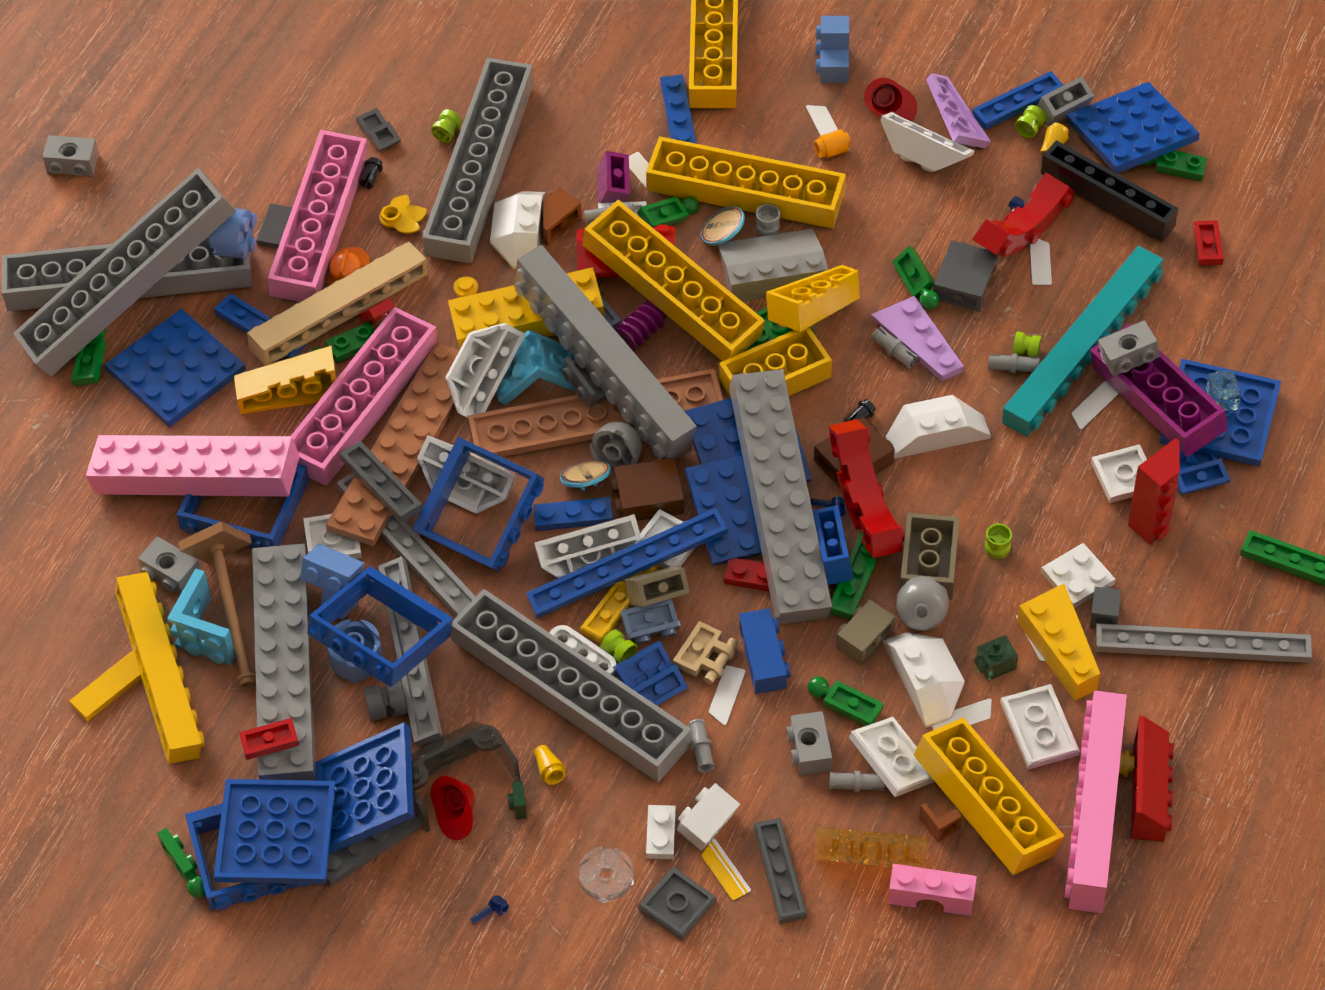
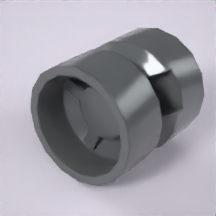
[364,680,408,722]

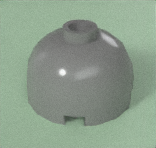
[590,422,642,473]
[896,576,949,631]

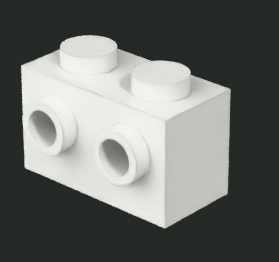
[677,783,740,851]

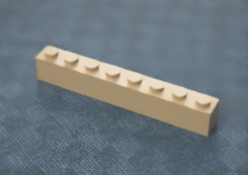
[247,242,427,366]

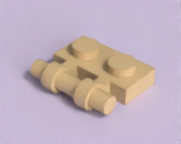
[673,621,739,685]

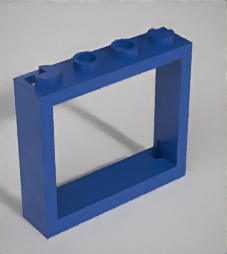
[412,437,545,572]
[176,464,310,548]
[307,566,453,687]
[185,803,310,911]

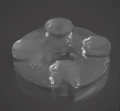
[579,847,634,903]

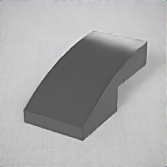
[356,108,401,152]

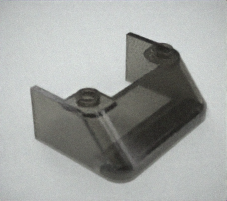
[411,722,521,833]

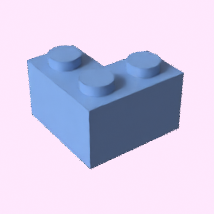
[815,16,849,83]
[300,544,365,619]

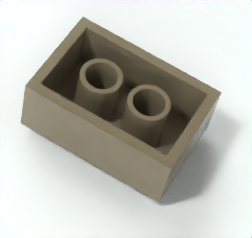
[900,512,959,600]

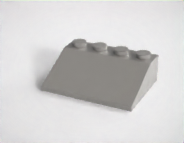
[717,228,828,301]

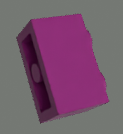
[597,151,630,203]

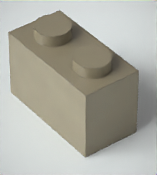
[625,566,690,607]
[836,600,895,665]

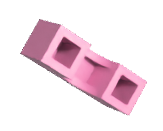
[888,864,977,916]

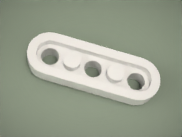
[550,625,616,676]

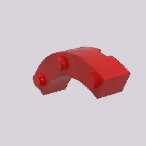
[972,173,1075,257]
[828,419,905,558]

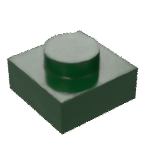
[508,781,527,820]

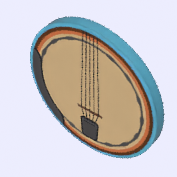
[701,206,745,245]
[560,460,611,491]

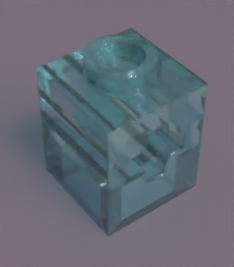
[1206,370,1240,411]

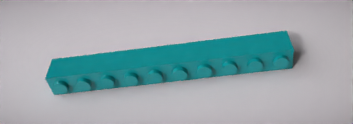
[1002,245,1164,437]

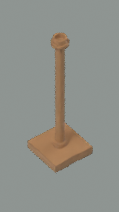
[178,521,256,688]

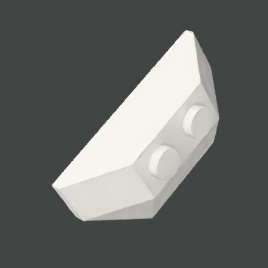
[880,112,974,172]
[490,191,546,270]
[445,323,526,418]
[886,395,991,459]
[417,435,517,514]
[534,514,642,578]
[883,632,965,728]

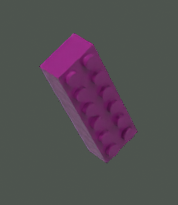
[1090,323,1228,457]

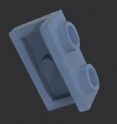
[620,598,681,645]

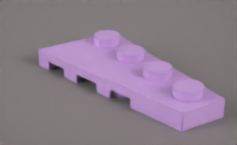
[926,73,991,149]
[871,296,964,382]

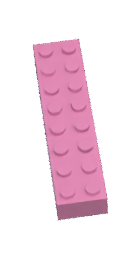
[268,130,368,302]
[290,307,438,486]
[86,435,300,497]
[1064,690,1127,914]

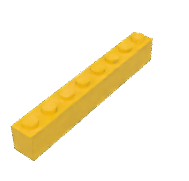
[115,572,205,764]

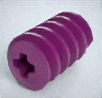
[615,299,668,352]

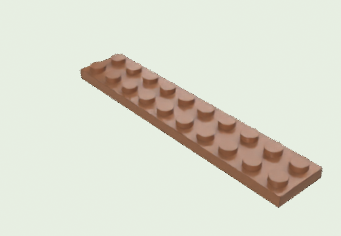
[326,343,460,546]
[468,369,723,460]

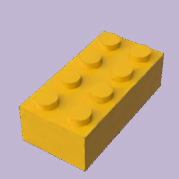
[719,327,832,398]

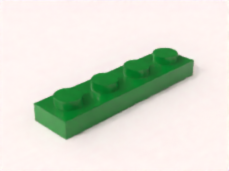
[1240,530,1325,586]
[830,531,879,620]

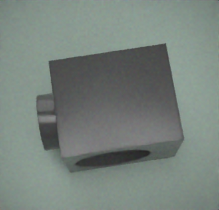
[1090,586,1121,628]

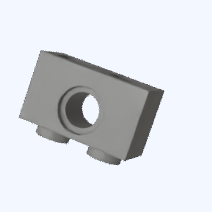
[1037,76,1094,127]
[42,135,99,176]
[1098,320,1160,376]
[138,536,201,595]
[786,711,832,776]

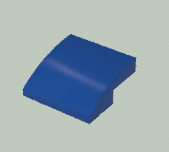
[1177,450,1230,495]
[613,641,688,705]

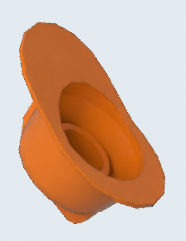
[327,247,370,286]

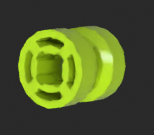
[1015,105,1047,139]
[431,109,463,143]
[1012,331,1042,357]
[985,523,1012,559]
[600,629,637,663]

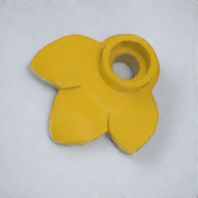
[379,195,427,234]

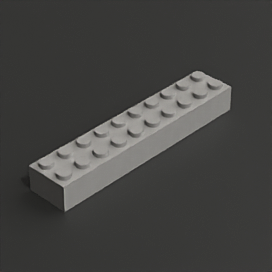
[422,57,534,264]
[13,168,236,376]
[2,236,253,312]
[514,245,697,460]
[729,369,832,625]
[252,544,316,781]
[451,589,692,782]

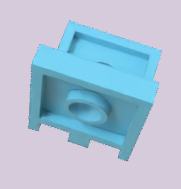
[496,330,576,405]
[167,568,236,666]

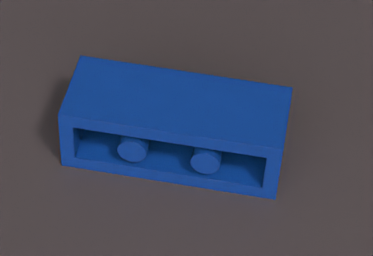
[812,505,854,585]
[739,608,791,694]

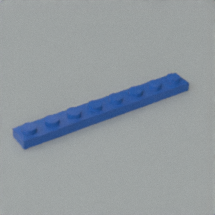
[526,507,728,619]

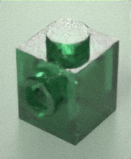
[974,635,1018,681]

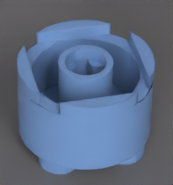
[209,208,257,259]
[327,619,383,683]

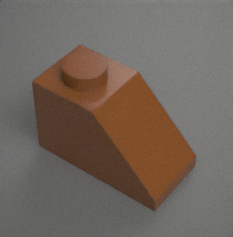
[543,188,582,245]

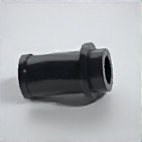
[359,157,383,189]
[844,399,876,422]

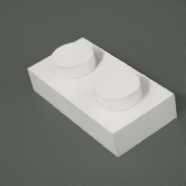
[646,805,676,859]

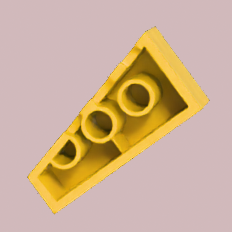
[766,265,860,332]
[234,346,337,414]
[1017,584,1100,701]

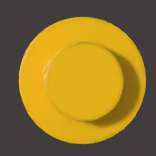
[453,276,478,298]
[1119,750,1135,777]

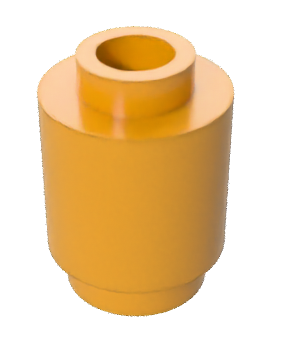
[814,129,851,159]

